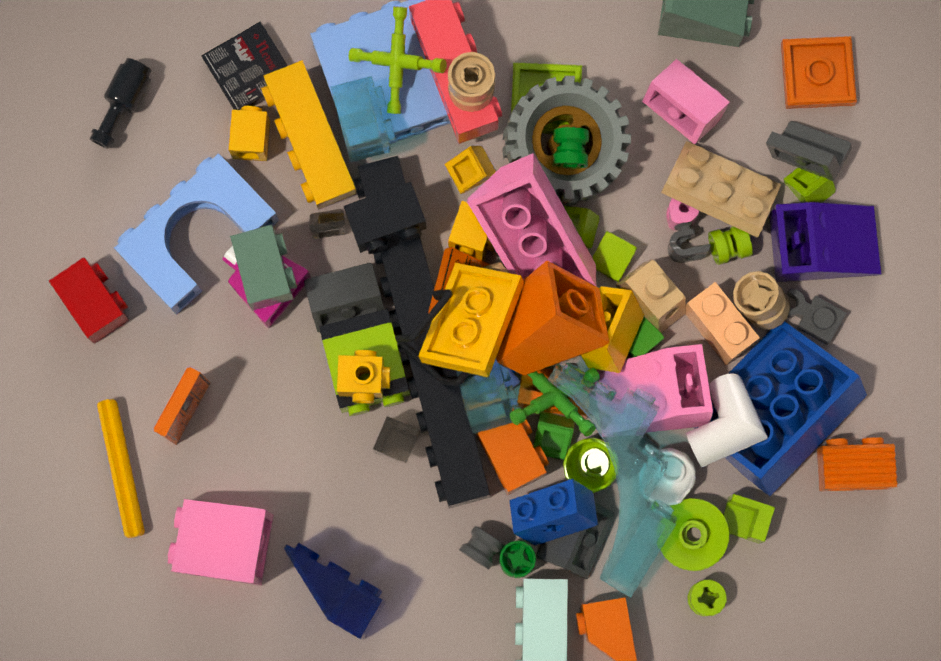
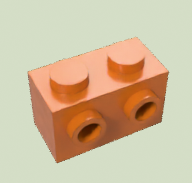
[475,408,549,495]

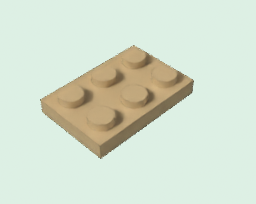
[661,141,781,237]

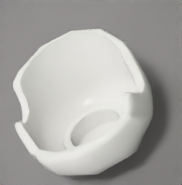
[639,448,696,506]

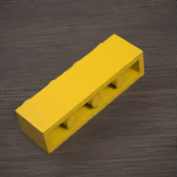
[261,60,357,209]

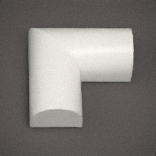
[686,373,768,468]

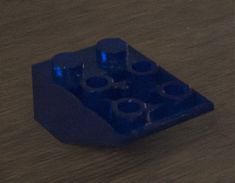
[284,542,386,640]

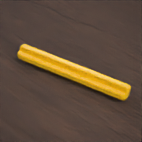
[97,399,145,538]

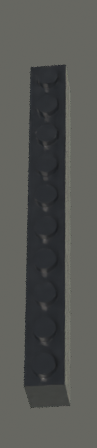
[353,156,490,509]

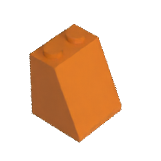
[496,260,609,375]

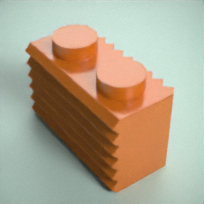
[817,437,897,492]

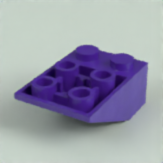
[769,202,881,282]

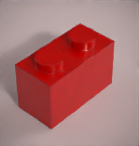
[49,257,129,344]

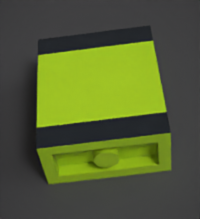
[319,309,410,416]

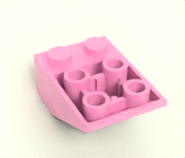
[595,344,713,437]

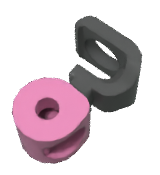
[666,198,711,263]

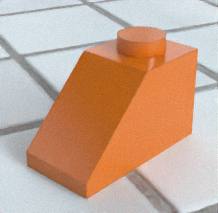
[575,597,637,661]

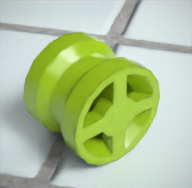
[687,580,727,617]

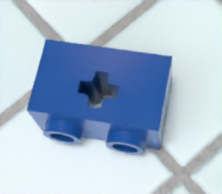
[509,479,598,546]

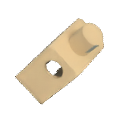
[615,259,686,333]

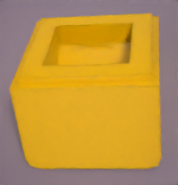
[444,146,496,194]

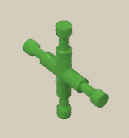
[510,368,600,437]

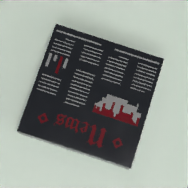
[201,21,288,110]

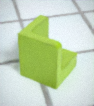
[723,494,775,544]

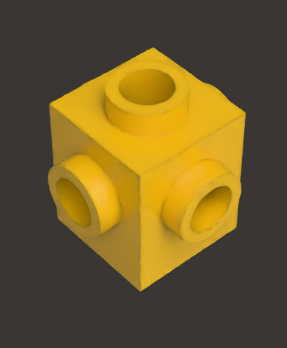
[337,350,390,404]

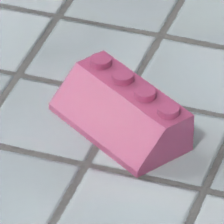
[467,153,596,286]

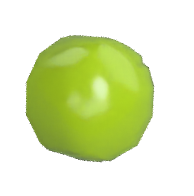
[563,437,620,493]

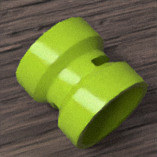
[708,226,753,265]

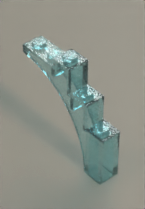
[548,363,677,598]

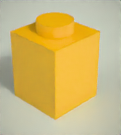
[228,106,270,161]

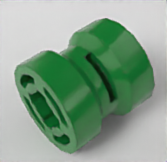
[552,127,589,169]
[499,541,536,579]

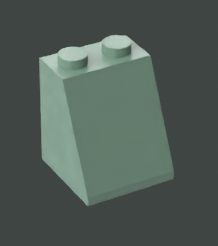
[658,0,754,47]

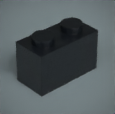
[344,182,427,254]

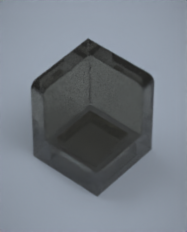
[373,416,421,464]

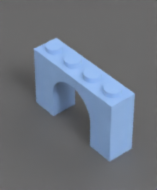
[114,153,279,315]

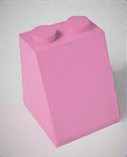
[168,499,274,586]

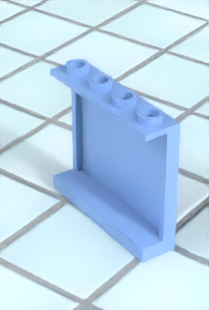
[310,0,451,157]

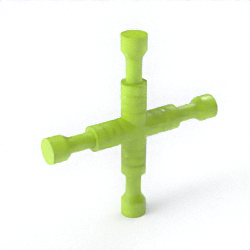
[348,6,447,114]

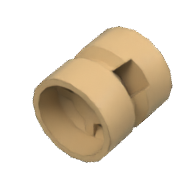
[448,52,495,112]
[733,271,790,330]

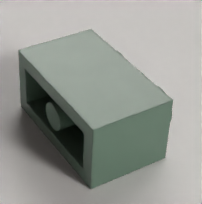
[230,225,297,311]

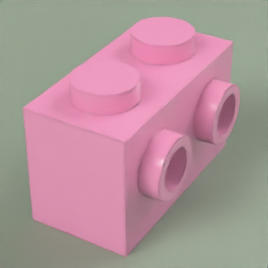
[642,59,730,144]

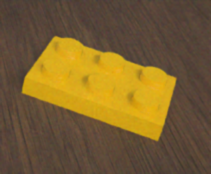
[418,263,525,377]

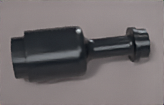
[90,58,152,149]

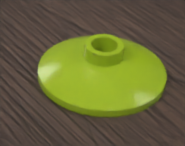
[657,498,730,571]

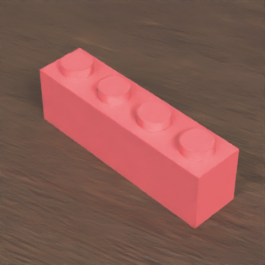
[409,0,502,144]

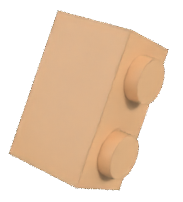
[685,282,760,365]

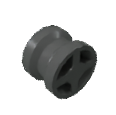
[459,526,505,570]

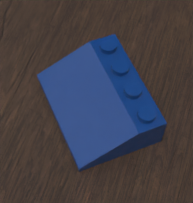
[693,321,867,497]

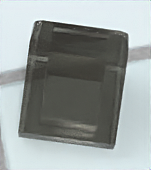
[309,209,347,239]

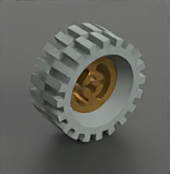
[502,76,631,206]

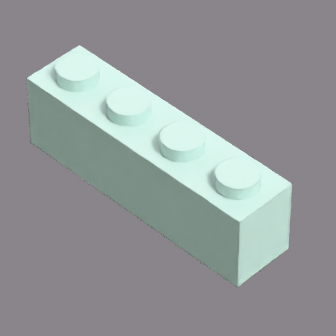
[515,579,568,661]

